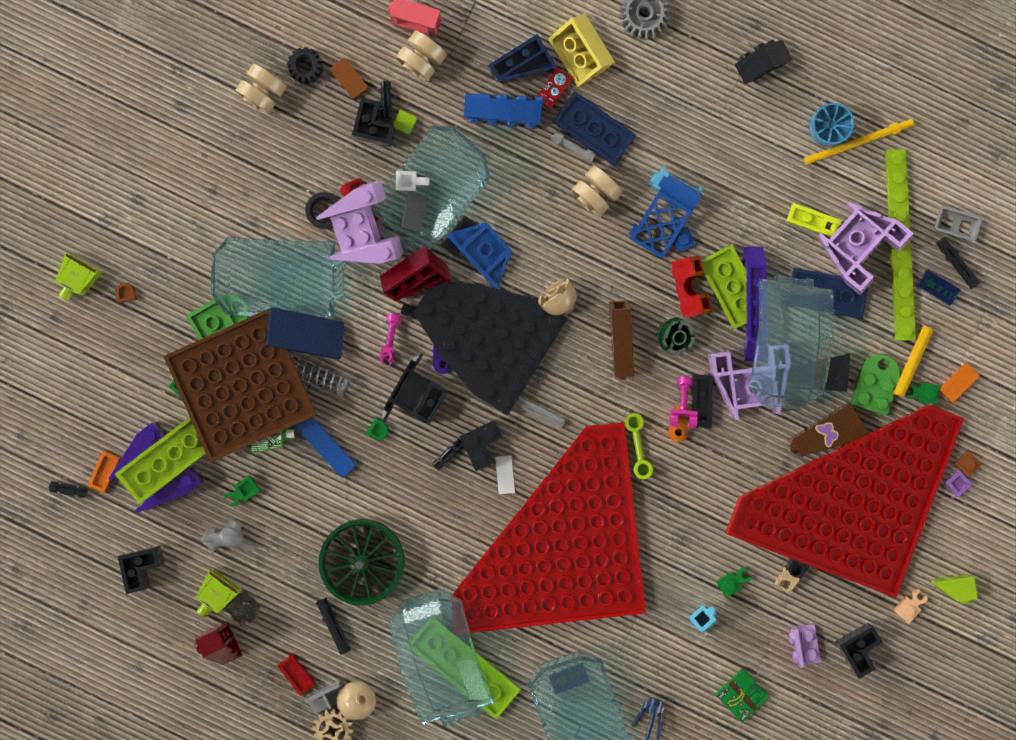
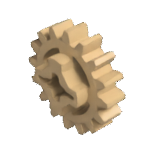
[311,707,354,740]

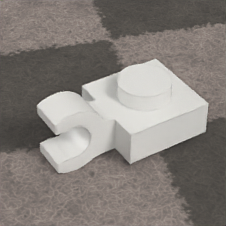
[396,170,430,191]

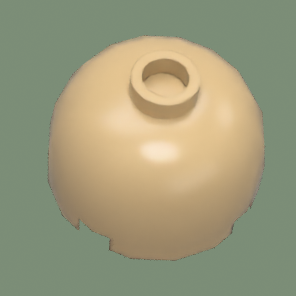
[538,278,577,315]
[337,681,376,720]

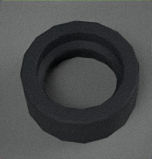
[305,192,339,229]

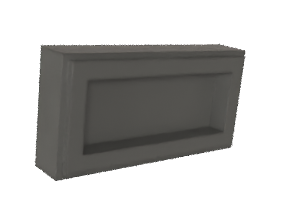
[400,191,428,233]

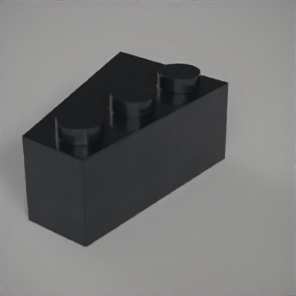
[786,353,850,392]

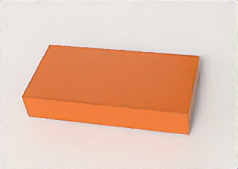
[939,363,980,403]
[88,450,121,493]

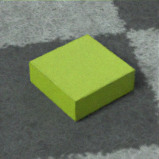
[393,110,418,136]

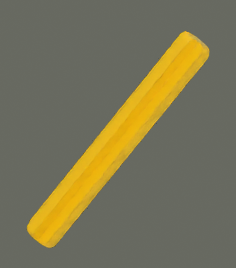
[894,326,933,397]

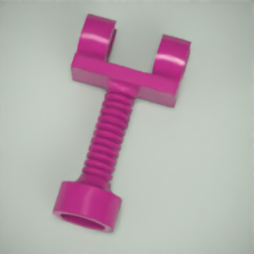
[380,314,402,367]
[669,376,698,428]

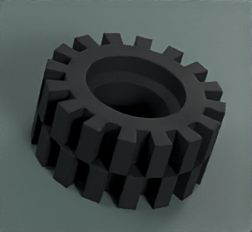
[287,47,323,84]

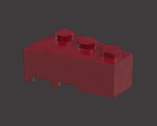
[380,246,452,301]
[195,621,243,665]

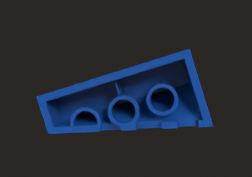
[464,93,543,129]

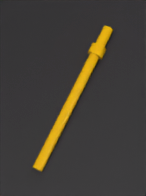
[803,119,914,165]

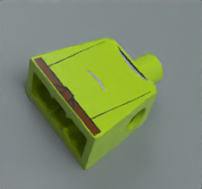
[55,252,103,302]
[196,568,243,618]

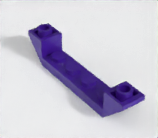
[743,247,767,361]

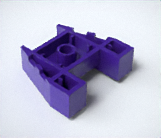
[108,422,204,513]

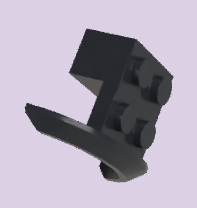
[382,354,448,424]

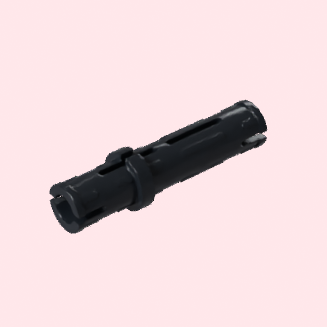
[935,237,980,289]
[316,597,351,655]

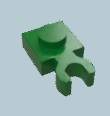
[904,383,940,404]
[224,475,261,507]
[715,567,752,598]

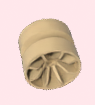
[395,30,447,82]
[235,63,287,114]
[571,166,623,217]

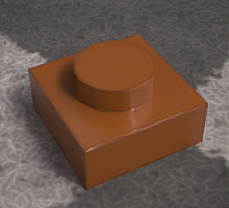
[953,450,982,478]

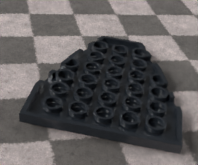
[413,281,568,416]

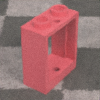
[388,0,442,38]

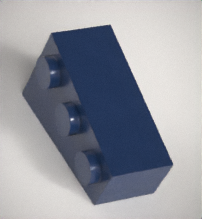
[487,34,557,83]

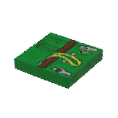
[715,668,770,723]

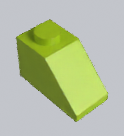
[931,574,978,604]

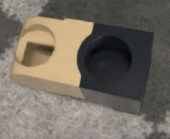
[774,558,809,593]

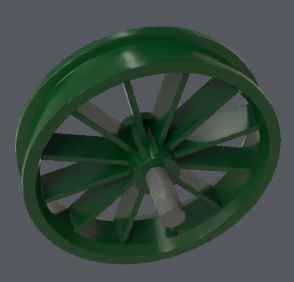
[318,519,405,606]

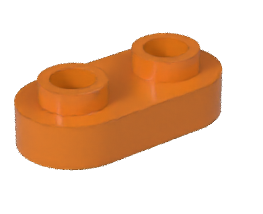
[668,405,692,442]

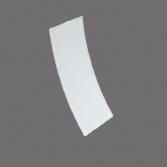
[495,455,515,494]

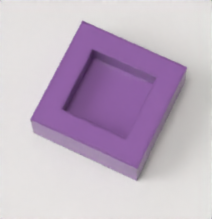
[944,470,972,497]

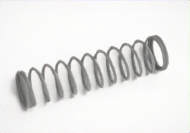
[291,354,349,397]

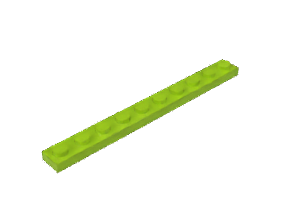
[885,149,916,341]

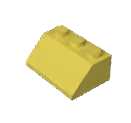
[548,14,615,87]

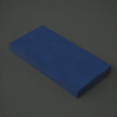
[552,91,636,167]
[786,268,868,319]
[266,307,344,360]

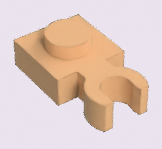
[893,589,928,624]

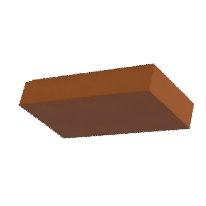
[329,58,369,100]

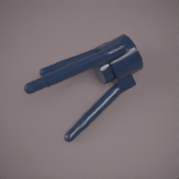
[632,697,665,740]

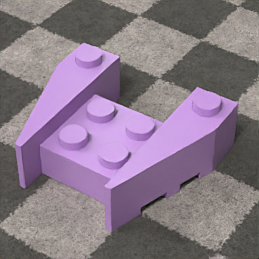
[316,180,405,264]
[819,202,913,295]
[708,343,790,420]

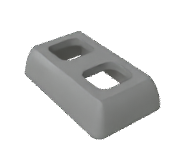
[934,206,982,241]

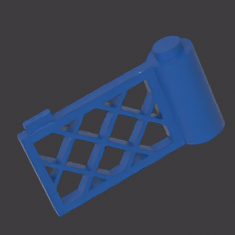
[629,174,702,259]

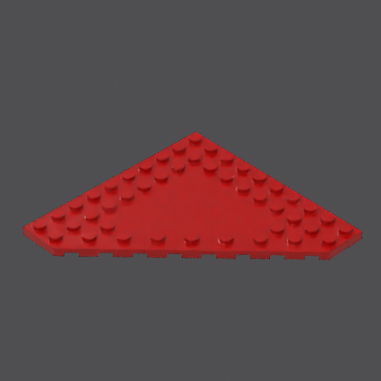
[725,405,964,598]
[451,422,646,635]

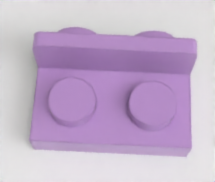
[789,623,821,668]

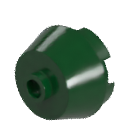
[657,317,695,355]

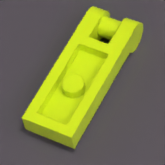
[786,203,843,238]

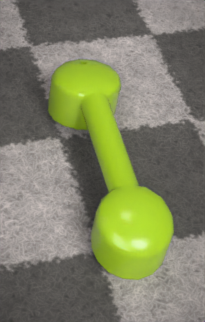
[625,413,653,479]

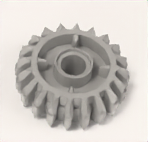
[618,0,670,40]

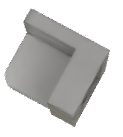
[305,679,345,714]

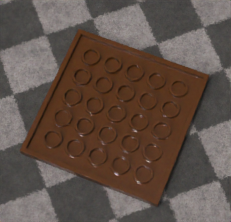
[163,309,317,463]

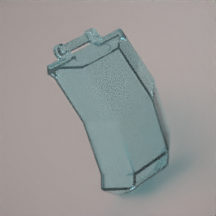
[370,125,491,251]
[211,237,346,318]
[748,273,834,410]
[389,589,495,727]
[527,651,629,740]

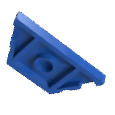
[446,222,512,289]

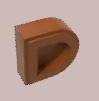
[115,283,137,304]

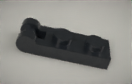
[692,375,713,429]

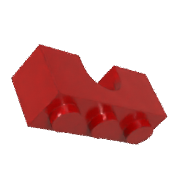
[671,256,712,318]

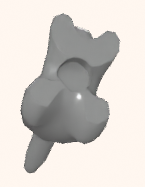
[200,520,257,554]

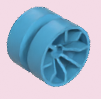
[809,103,854,147]

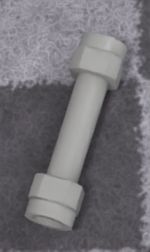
[551,131,596,164]

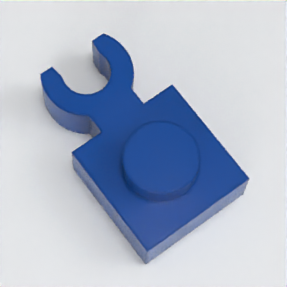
[667,217,696,253]

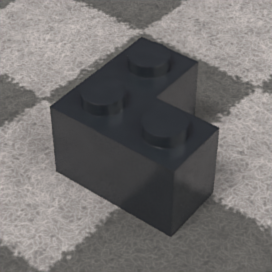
[734,39,793,85]
[352,98,396,147]
[459,420,503,471]
[117,545,165,594]
[835,623,883,679]

